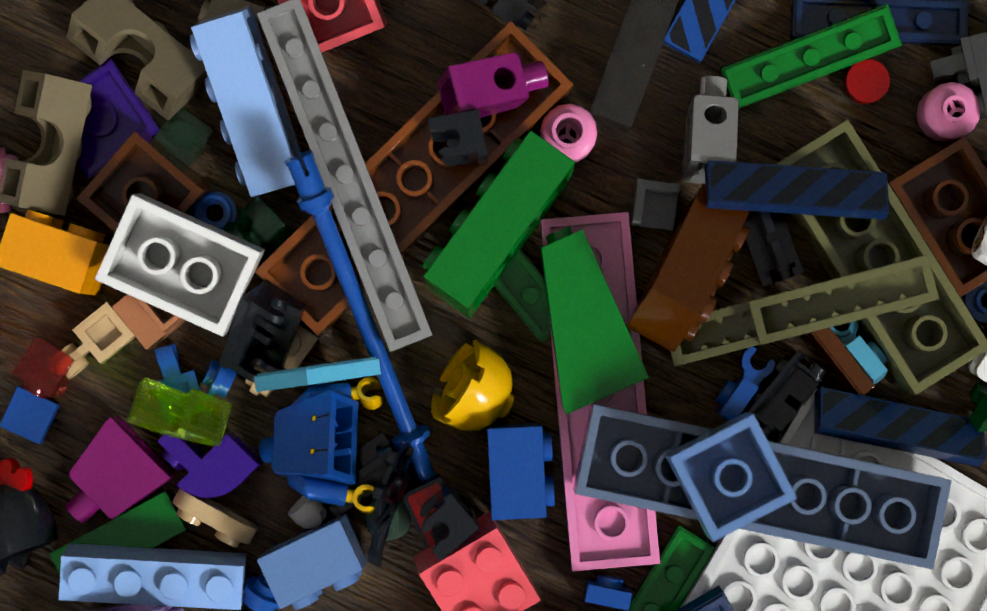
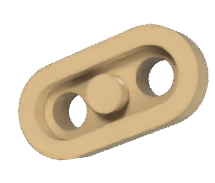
[172,488,258,548]

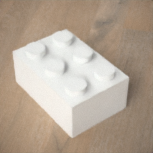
[95,193,265,337]

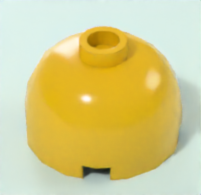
[431,340,514,431]

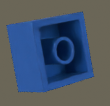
[487,423,555,520]

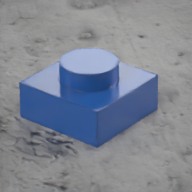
[583,574,632,611]

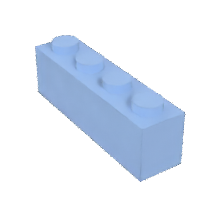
[190,5,305,197]
[59,543,246,610]

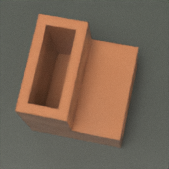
[112,294,186,350]

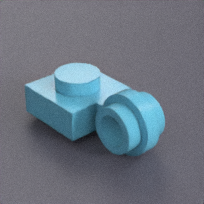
[830,320,888,385]

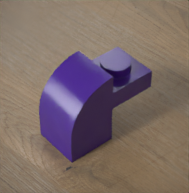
[157,427,263,498]

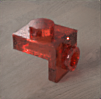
[12,337,74,399]

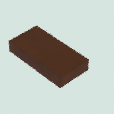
[806,327,875,395]

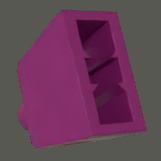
[437,53,548,118]
[65,415,177,524]

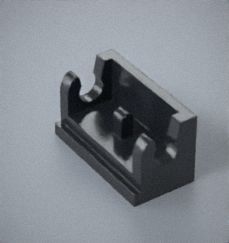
[428,109,488,166]
[219,280,306,383]
[420,478,480,561]

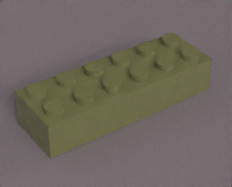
[775,120,987,395]

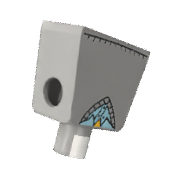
[681,76,739,184]

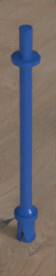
[285,150,435,481]

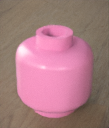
[916,82,981,143]
[539,104,597,163]

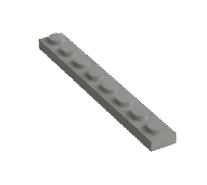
[257,0,433,352]

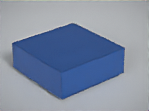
[0,386,61,444]

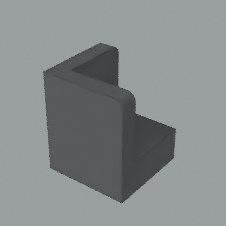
[629,179,682,232]

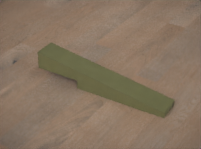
[670,255,939,367]

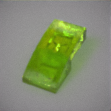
[126,377,233,446]

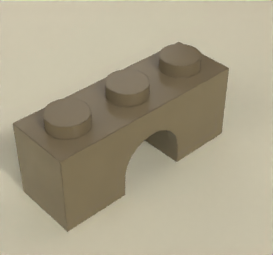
[66,0,207,121]
[0,70,92,216]

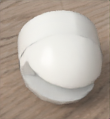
[288,496,327,529]

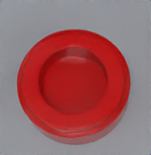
[843,59,890,105]

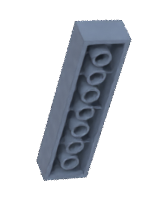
[573,403,952,570]

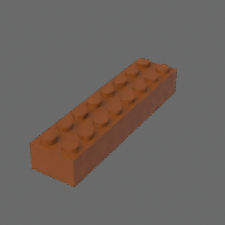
[255,21,574,336]

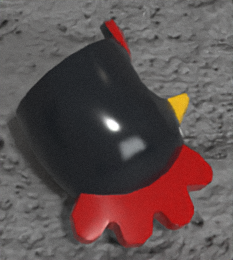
[0,457,58,576]

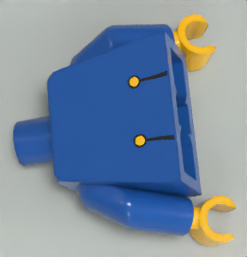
[258,377,383,514]

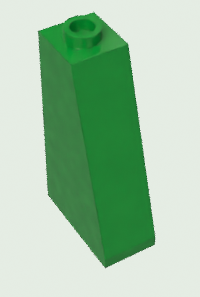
[540,226,649,414]

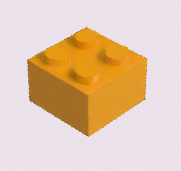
[0,209,110,296]

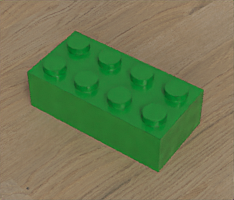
[422,131,575,319]

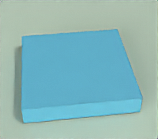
[254,357,381,392]

